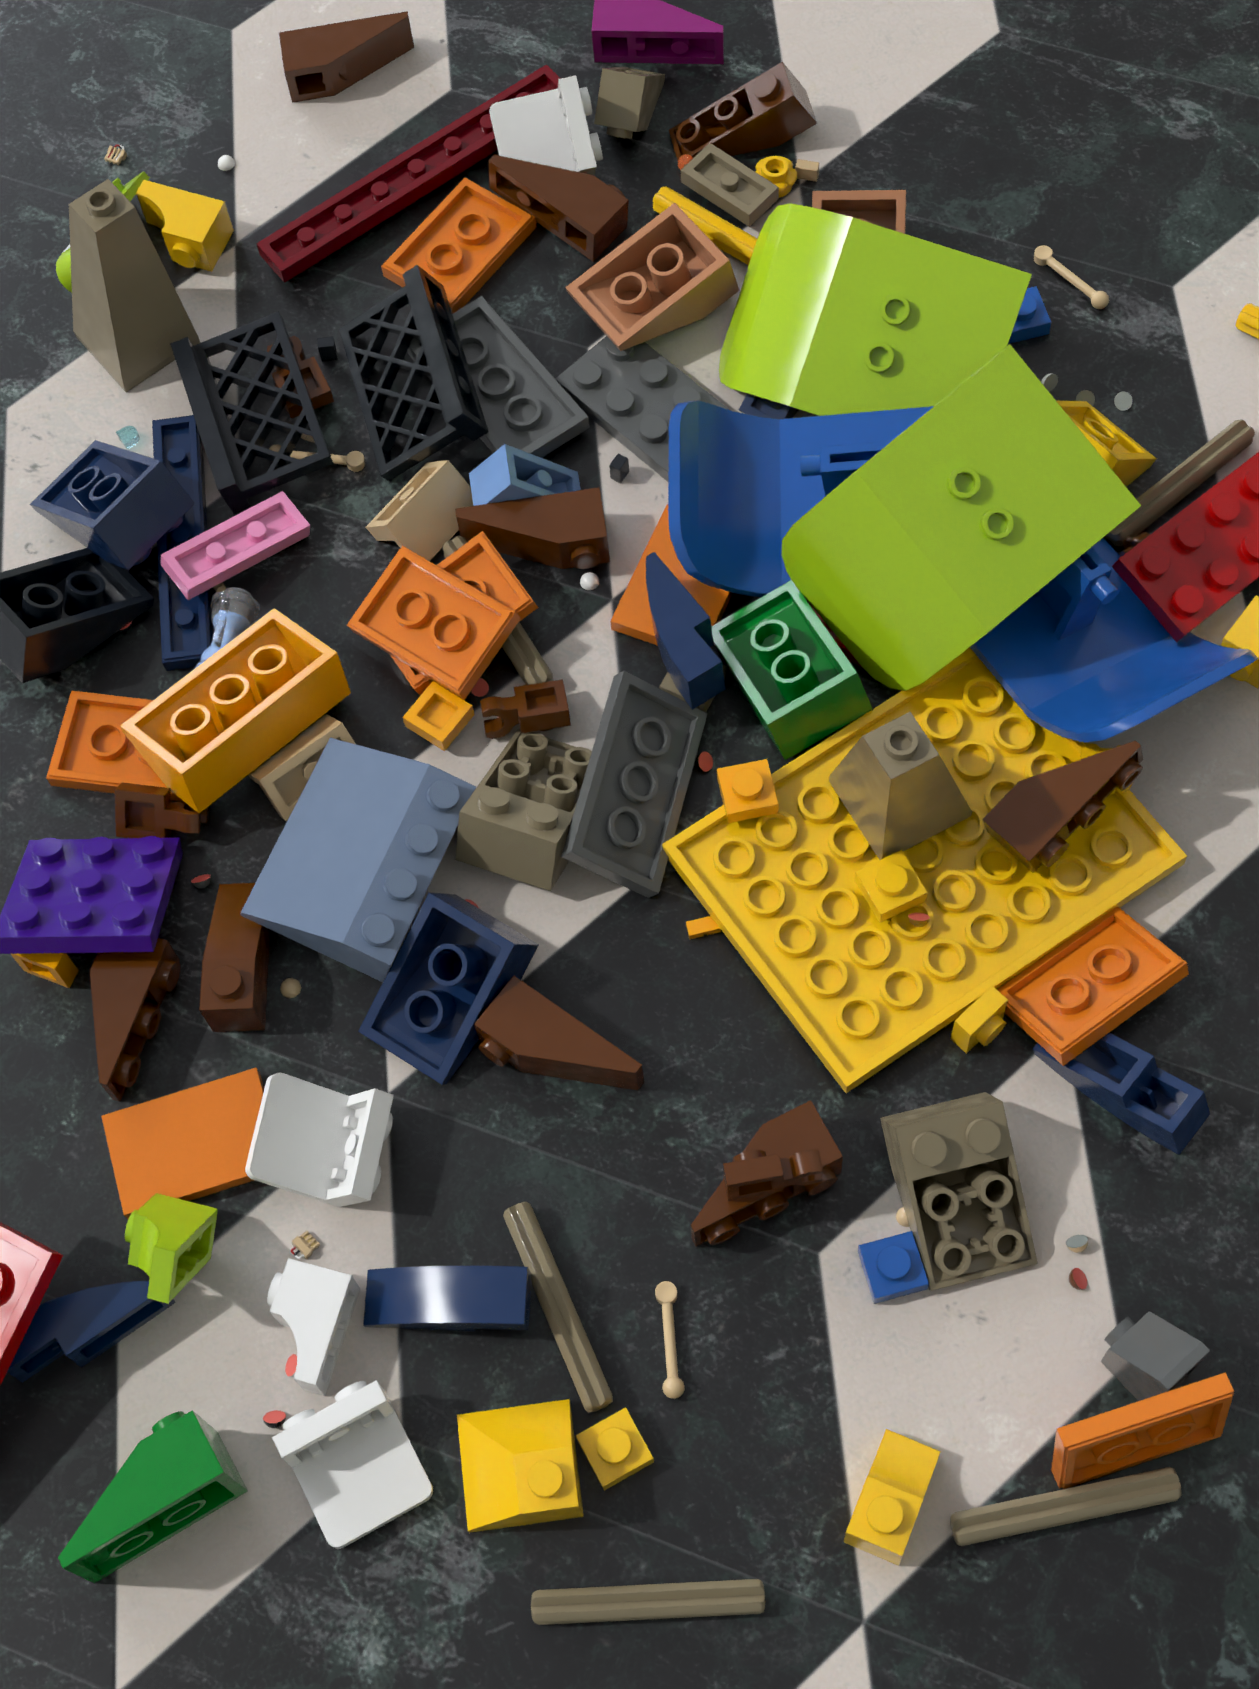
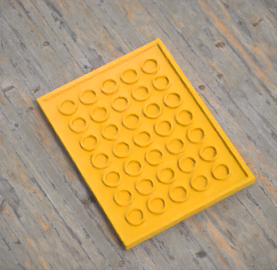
[662,647,1187,1093]

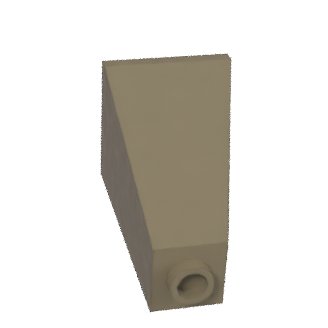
[69,179,201,392]
[829,712,972,860]

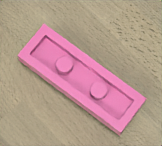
[161,491,310,600]

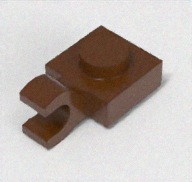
[480,679,571,739]
[115,782,209,838]

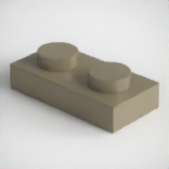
[681,143,779,227]

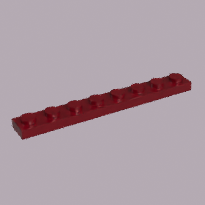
[256,64,561,283]

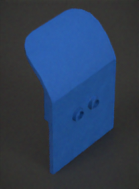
[668,400,934,598]
[970,538,1258,742]

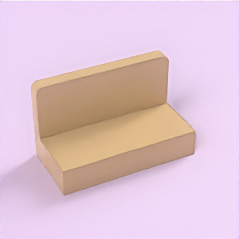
[366,460,473,561]
[248,714,356,821]

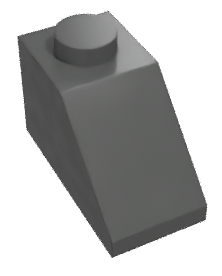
[1101,1311,1210,1401]

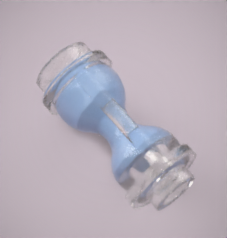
[196,587,260,667]

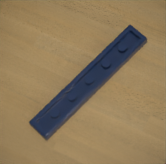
[152,415,214,671]

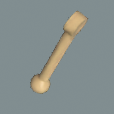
[1034,245,1109,309]
[269,444,365,472]
[655,1281,685,1399]

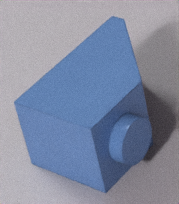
[469,444,581,506]

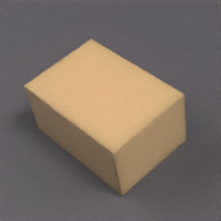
[795,159,819,182]

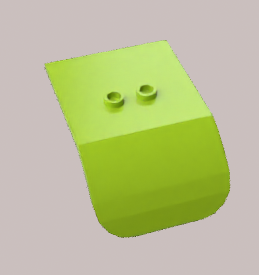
[719,203,1032,416]
[781,344,1141,691]

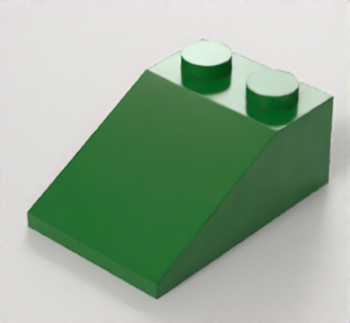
[711,580,873,760]
[58,1410,248,1584]

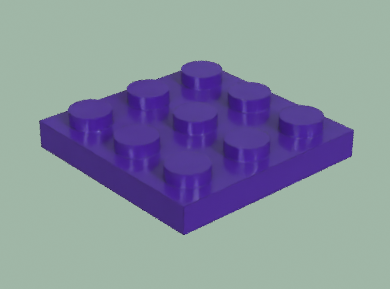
[0,836,183,954]

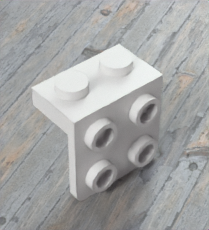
[489,75,603,176]
[245,1073,394,1207]
[272,1380,433,1549]

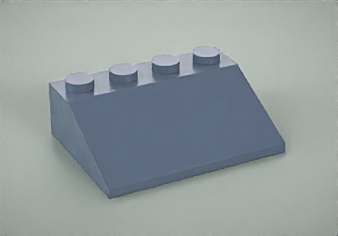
[240,738,476,982]

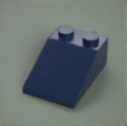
[30,440,195,570]
[358,892,539,1085]

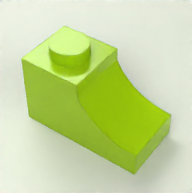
[125,1193,218,1304]

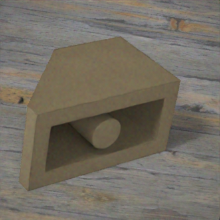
[594,67,665,139]

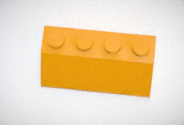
[120,608,351,813]

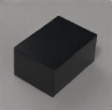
[317,336,338,362]
[609,453,629,484]

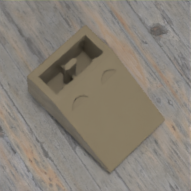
[455,729,592,891]
[880,1092,1038,1291]

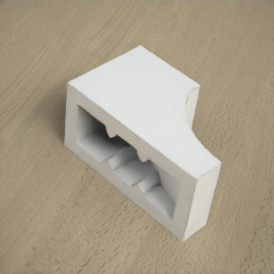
[267,1258,360,1396]

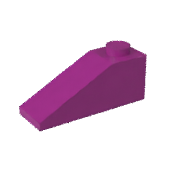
[591,0,724,64]

